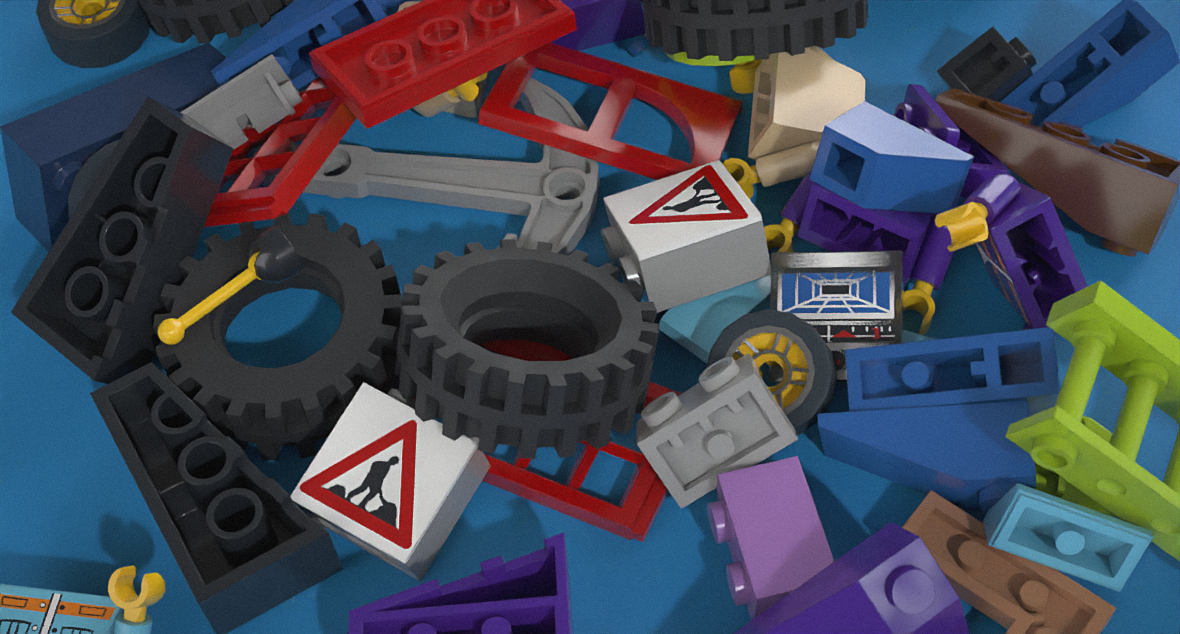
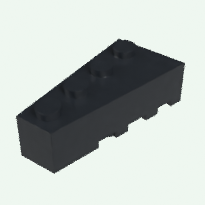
[11,97,234,384]
[90,362,343,634]

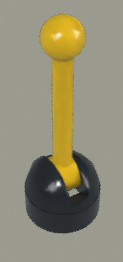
[158,226,305,345]

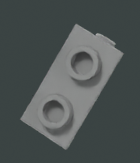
[180,54,303,150]

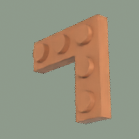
[902,490,1116,634]

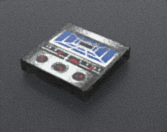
[769,251,904,384]

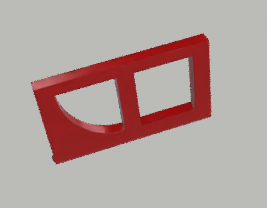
[478,42,743,180]

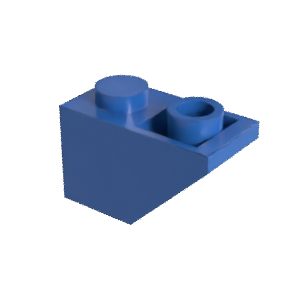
[810,101,974,214]

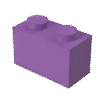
[707,456,834,620]

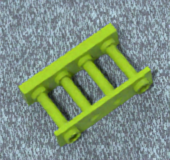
[1005,280,1180,562]

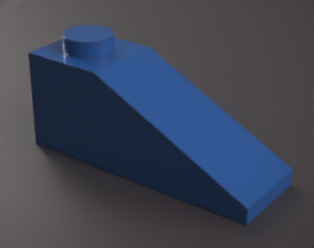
[211,0,388,90]
[1000,0,1180,127]
[845,327,1061,416]
[817,400,1036,513]

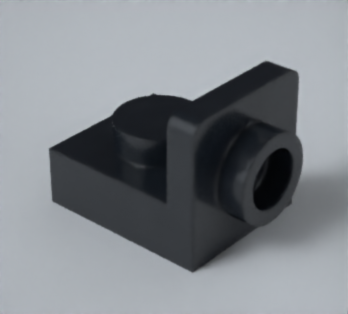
[937,26,1037,102]

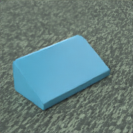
[983,483,1153,592]

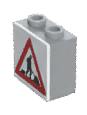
[601,160,772,313]
[290,382,491,582]

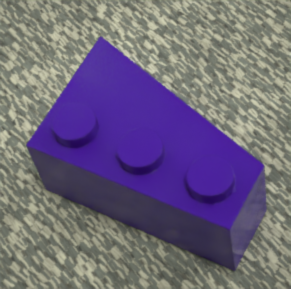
[348,532,574,634]

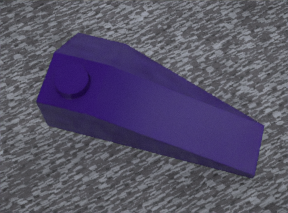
[733,522,969,634]

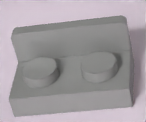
[636,354,798,509]

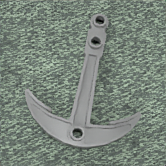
[253,78,599,256]

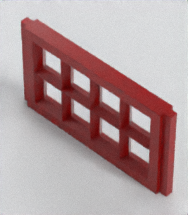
[204,77,356,227]
[413,340,682,542]

